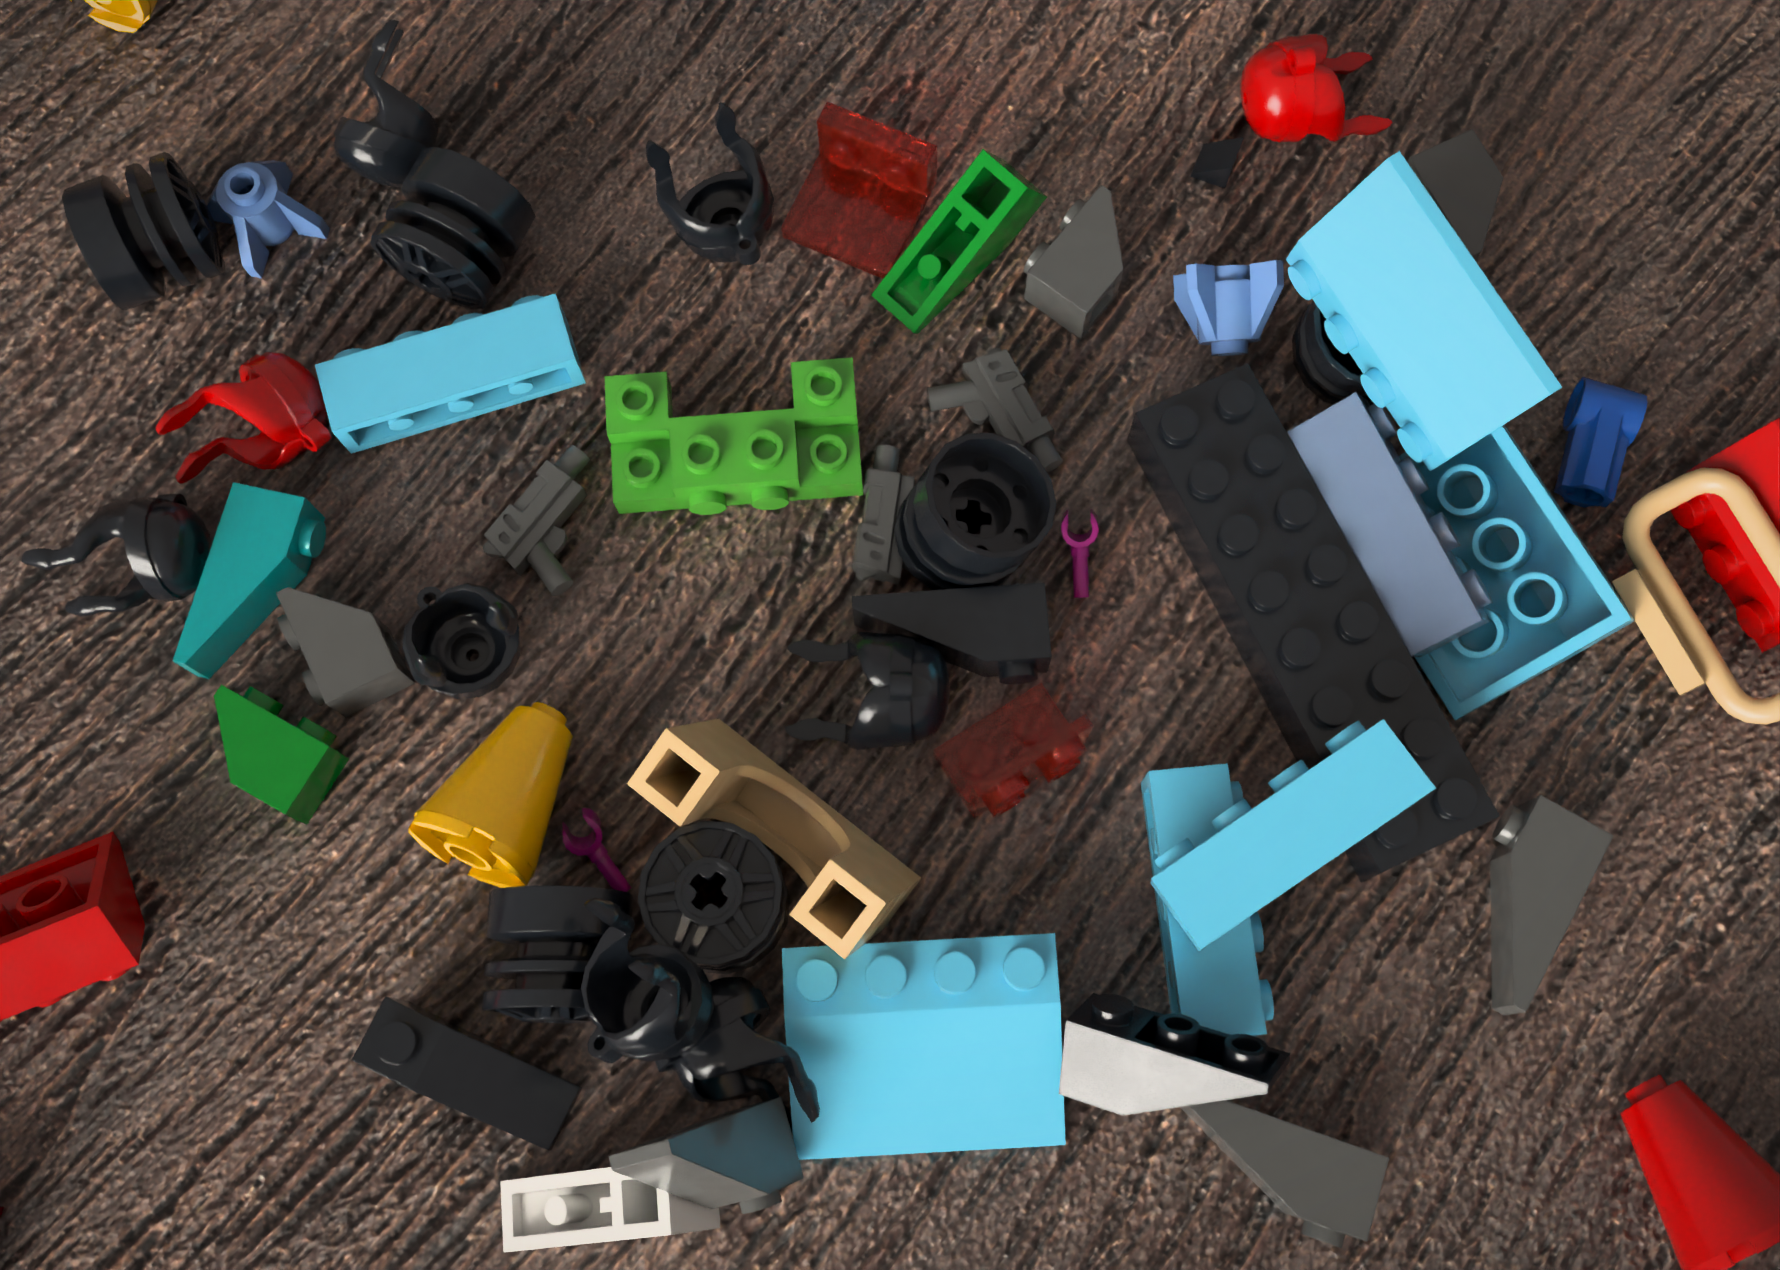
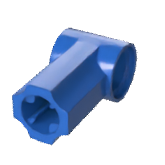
[1554,377,1647,508]

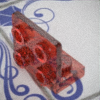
[781,102,938,279]
[933,683,1094,819]

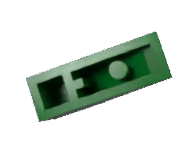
[871,149,1047,334]

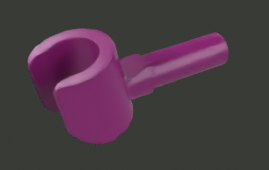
[1061,509,1099,598]
[562,807,632,892]

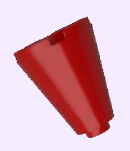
[1620,1074,1780,1270]

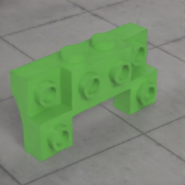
[604,357,863,515]

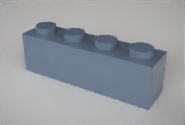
[1287,392,1493,657]

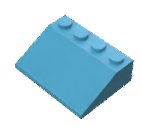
[1286,151,1562,471]
[1399,425,1635,720]
[782,933,1066,1160]

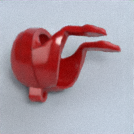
[1240,34,1393,142]
[155,352,332,484]

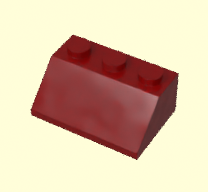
[1671,418,1780,653]
[0,832,145,1022]

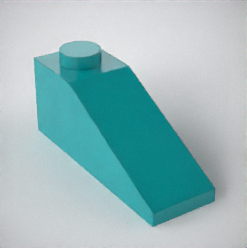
[173,482,326,679]

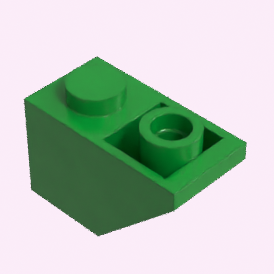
[214,684,349,825]

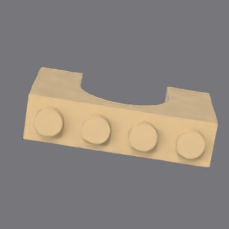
[627,719,921,959]

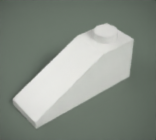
[500,1167,720,1253]

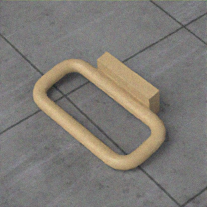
[1612,468,1780,725]

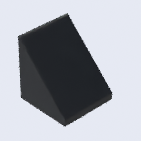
[1191,137,1244,189]

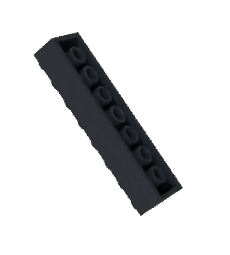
[1127,363,1500,883]

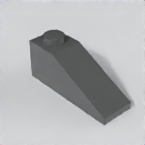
[1490,795,1614,1016]
[608,1097,804,1214]
[1180,1100,1389,1248]

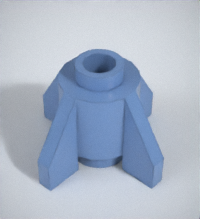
[207,160,330,278]
[1173,260,1284,356]

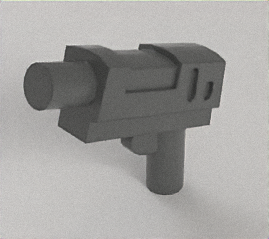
[927,348,1063,473]
[483,444,590,596]
[852,445,915,585]

